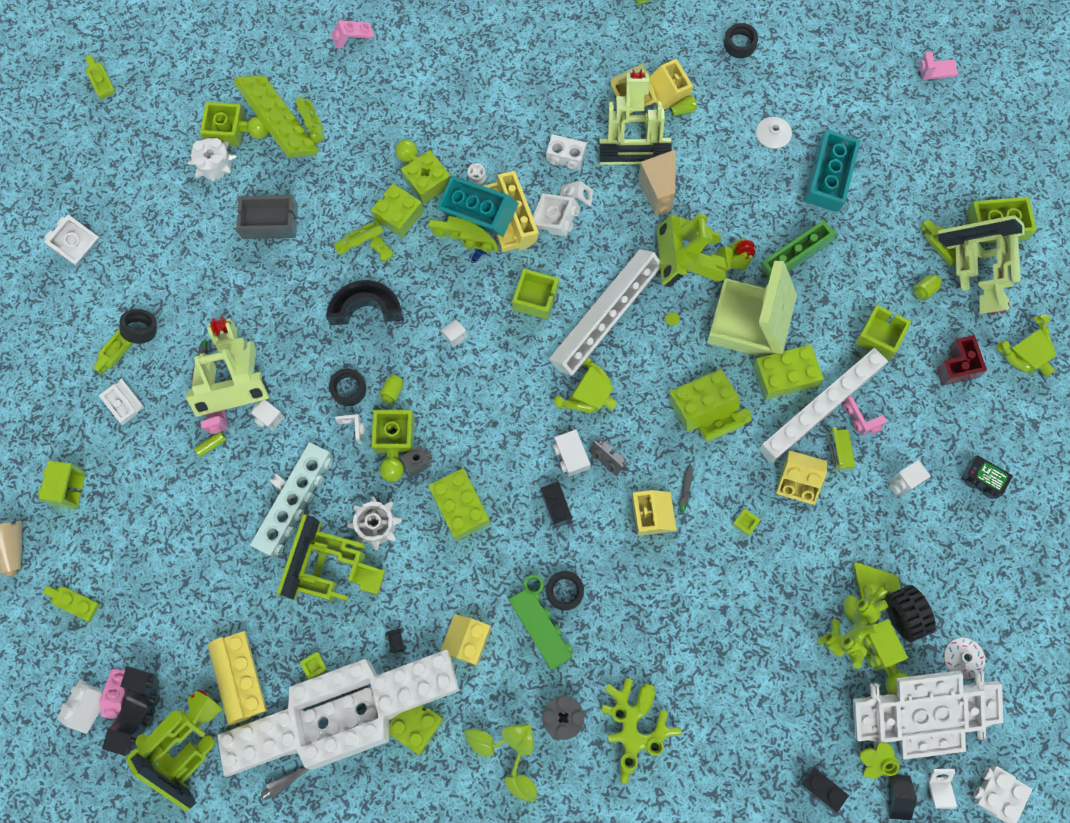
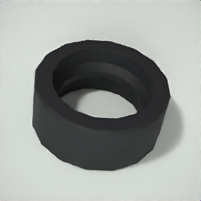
[724,23,758,58]
[119,309,157,344]
[329,368,367,406]
[546,571,584,611]

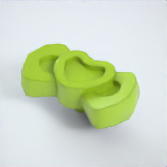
[370,237,393,262]

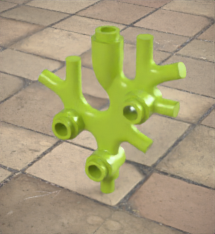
[817,586,888,669]
[601,678,681,784]

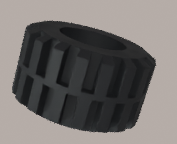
[885,585,936,643]

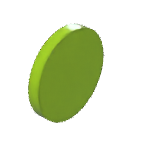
[665,312,680,326]

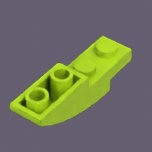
[428,216,499,252]

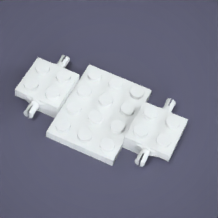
[853,670,1003,760]

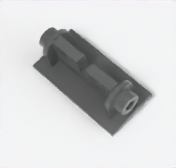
[588,439,628,476]

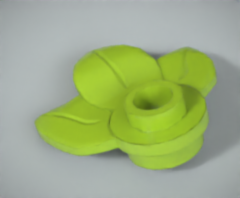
[859,742,900,779]

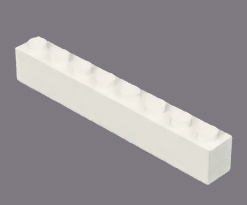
[549,249,660,376]
[759,348,888,464]

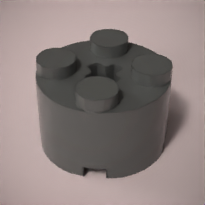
[542,696,584,740]

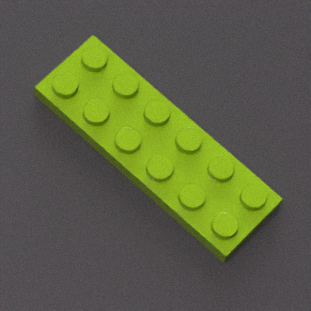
[233,75,319,158]

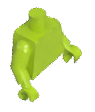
[997,314,1056,377]
[554,357,618,413]

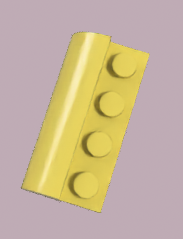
[484,171,539,252]
[207,631,267,726]

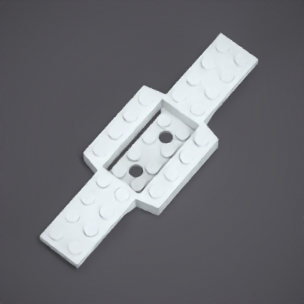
[217,650,460,777]

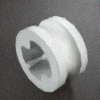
[269,473,286,491]

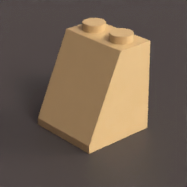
[638,150,676,215]

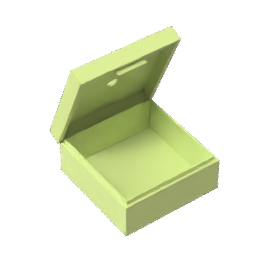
[707,261,797,357]

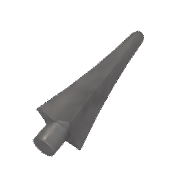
[261,767,309,800]

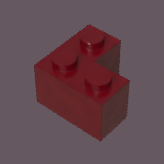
[937,335,987,386]

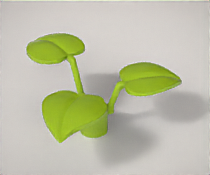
[464,724,537,802]

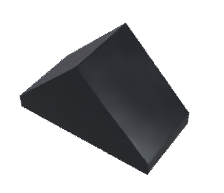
[888,775,917,820]

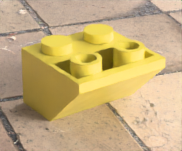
[650,59,693,110]
[776,450,827,505]
[632,490,677,536]

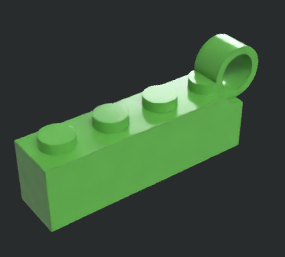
[761,220,838,279]
[509,575,574,671]

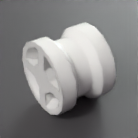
[467,163,486,185]

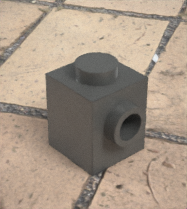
[400,445,433,477]

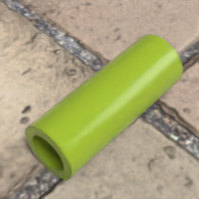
[194,432,226,457]

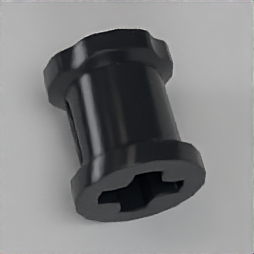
[385,629,407,653]

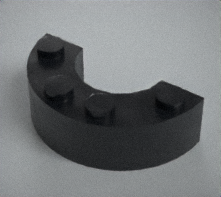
[326,280,404,326]
[102,666,160,756]

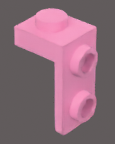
[332,20,374,48]
[919,52,958,80]
[844,396,887,436]
[201,410,229,434]
[99,669,125,719]

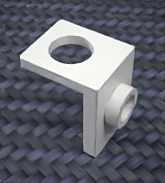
[560,181,593,206]
[335,414,365,444]
[928,769,957,809]

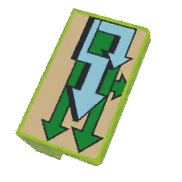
[828,427,856,470]

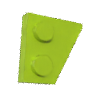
[853,563,901,600]

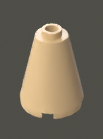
[0,521,23,577]

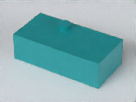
[803,129,861,212]
[436,176,519,237]

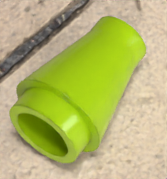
[670,96,698,117]

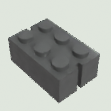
[236,195,298,239]

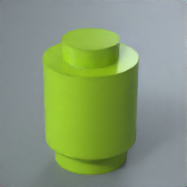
[914,274,942,300]
[379,375,404,404]

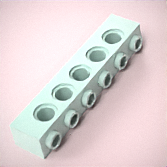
[250,442,333,559]

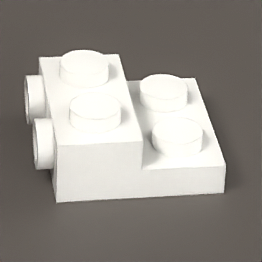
[533,193,580,237]
[44,215,99,266]
[973,766,1033,823]

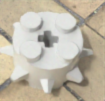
[187,138,236,182]
[347,497,402,550]

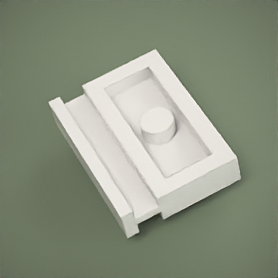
[99,379,145,425]

